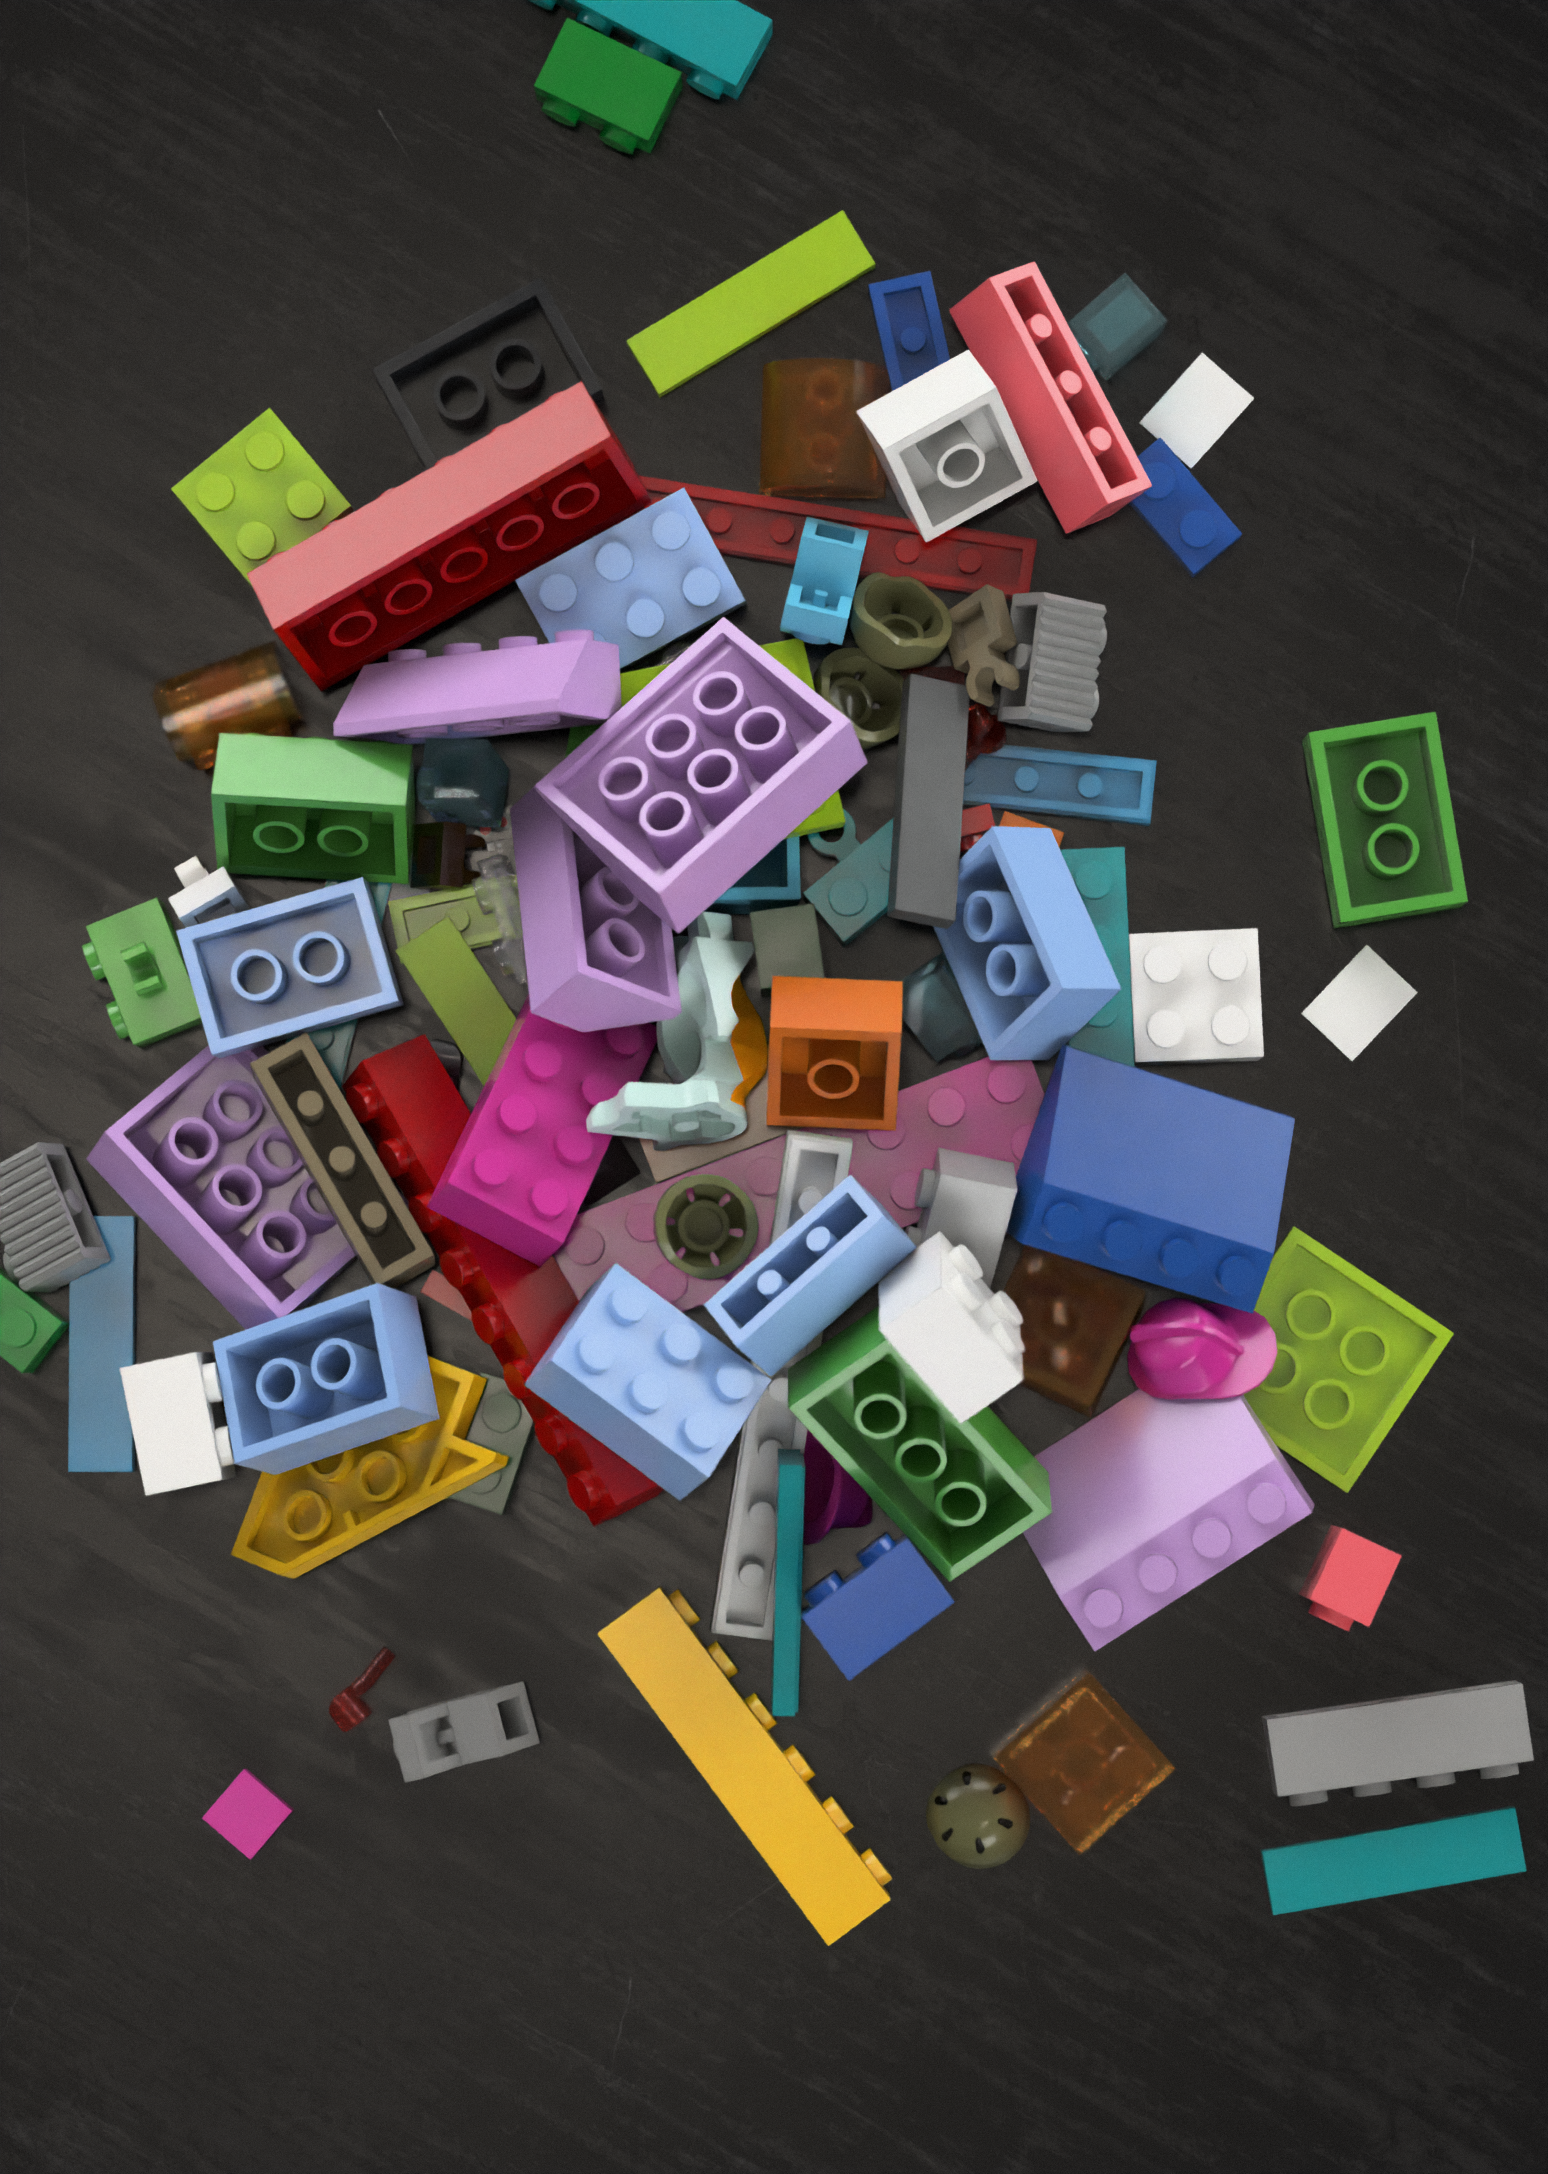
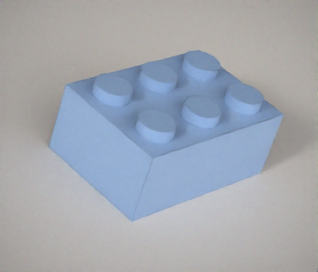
[515,488,747,673]
[933,826,1121,1060]
[176,877,404,1058]
[524,1263,771,1501]
[213,1283,439,1475]

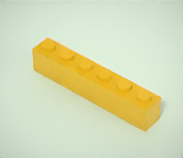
[597,1585,893,1946]

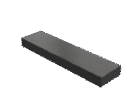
[887,674,969,929]

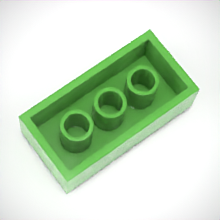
[788,1306,1052,1582]

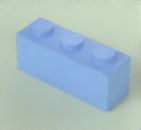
[704,1175,917,1376]

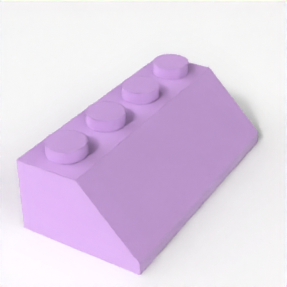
[333,630,622,745]
[510,787,682,1033]

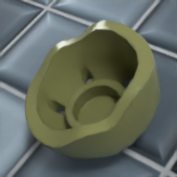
[849,572,952,670]
[813,648,904,749]
[653,1174,758,1279]
[926,1763,1030,1869]

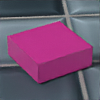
[202,1768,294,1860]

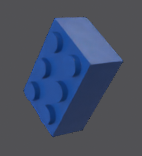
[802,1531,954,1681]

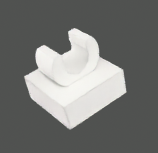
[168,856,250,928]

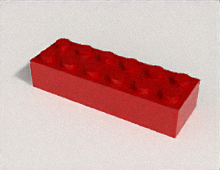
[247,381,653,691]

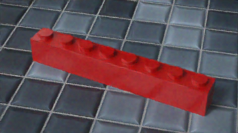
[342,1034,664,1527]

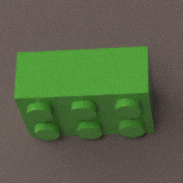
[1302,712,1468,928]
[211,733,416,884]

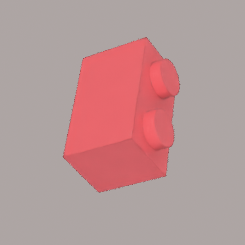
[1299,1525,1402,1632]

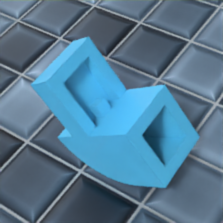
[780,516,869,645]

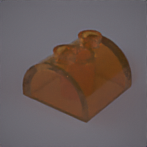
[759,358,889,499]
[152,640,301,770]

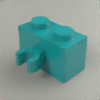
[803,809,894,948]

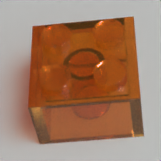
[1003,1245,1146,1418]
[991,1668,1176,1855]

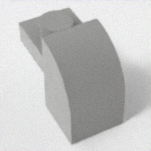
[388,1681,540,1782]

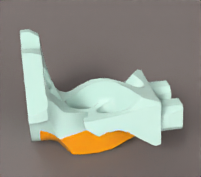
[586,911,768,1151]

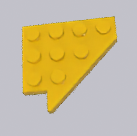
[231,1355,509,1579]

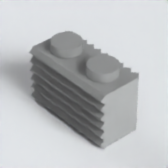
[997,592,1107,732]
[0,1142,111,1292]

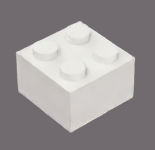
[856,349,1038,543]
[1129,928,1264,1066]
[878,1231,1025,1424]
[120,1352,236,1496]

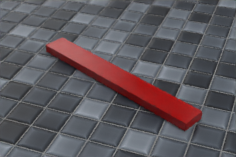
[595,476,1038,602]

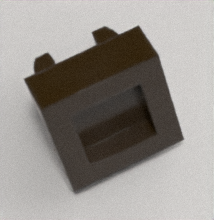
[410,821,485,890]

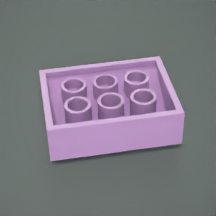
[534,617,868,934]
[86,1045,409,1330]
[1023,1389,1315,1652]

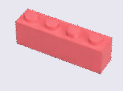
[949,261,1152,534]

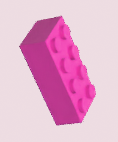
[427,994,657,1267]

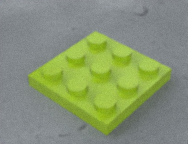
[1244,1226,1454,1493]

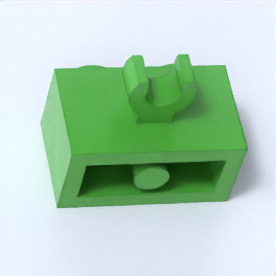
[82,897,202,1048]

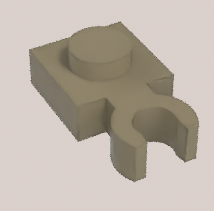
[948,584,1020,707]

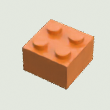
[766,976,903,1131]

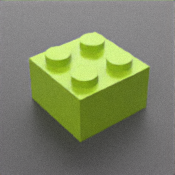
[171,407,354,590]

